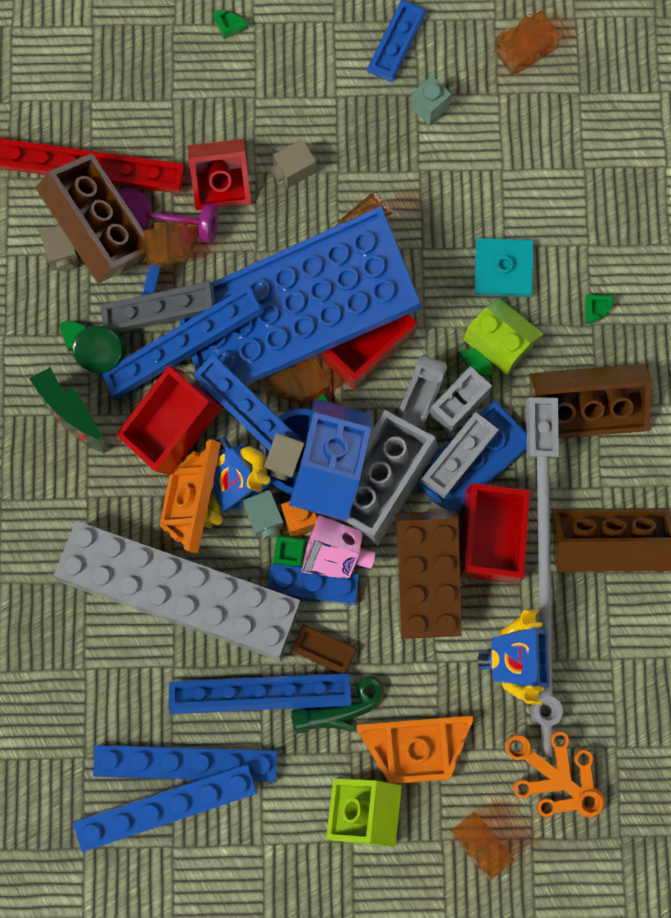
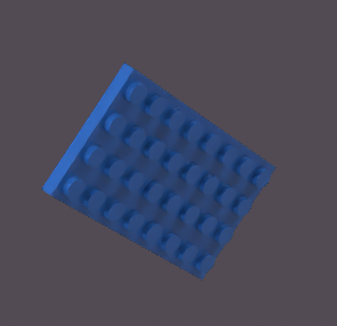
[179,206,423,399]

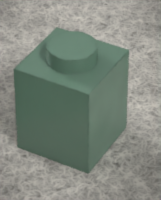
[410,76,451,126]
[242,490,284,539]

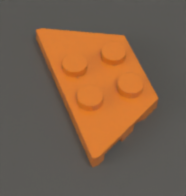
[159,440,221,554]
[356,716,473,784]

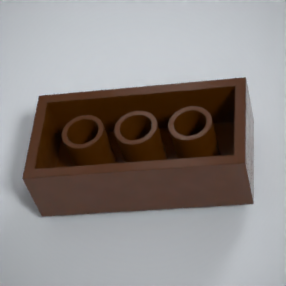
[36,153,155,284]
[395,511,462,639]

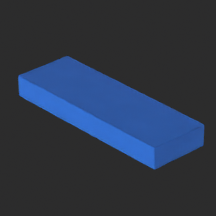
[367,0,426,83]

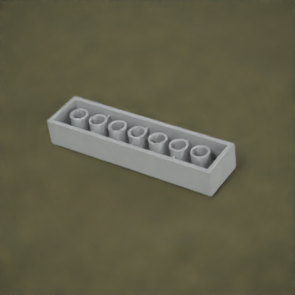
[54,521,301,661]

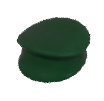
[72,326,126,373]

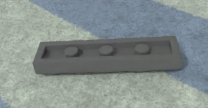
[101,281,215,332]

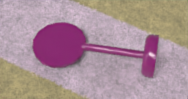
[118,188,219,244]

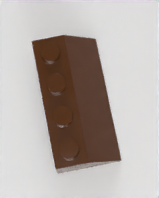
[529,364,652,439]
[552,508,671,573]

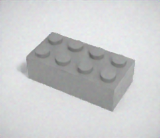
[327,410,438,546]

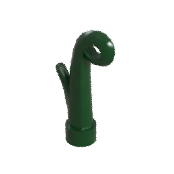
[291,676,384,734]

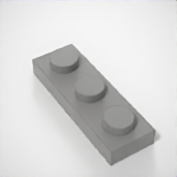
[421,412,499,499]

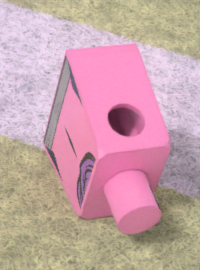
[301,515,375,578]

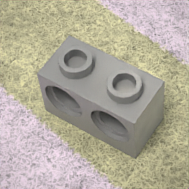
[429,366,492,435]

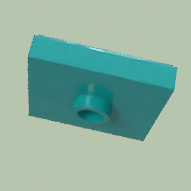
[474,238,533,298]

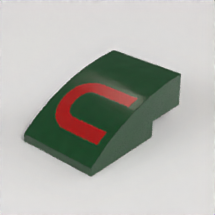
[29,367,109,453]

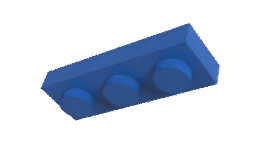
[268,564,359,606]

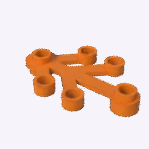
[505,730,605,817]

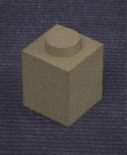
[271,139,316,188]
[39,225,80,271]
[264,433,306,481]

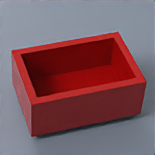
[317,314,417,391]
[116,366,224,475]
[459,483,530,584]

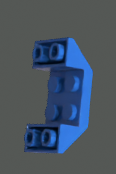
[289,398,371,521]

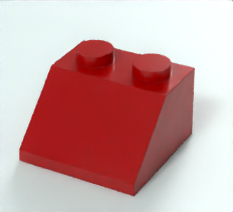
[187,139,251,211]

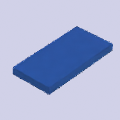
[416,400,527,514]

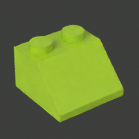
[463,298,543,375]
[326,779,402,847]

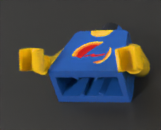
[204,437,276,529]
[478,609,549,705]

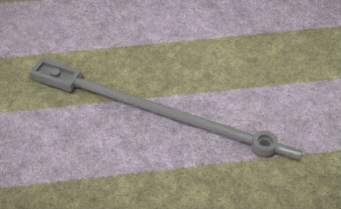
[526,397,563,757]

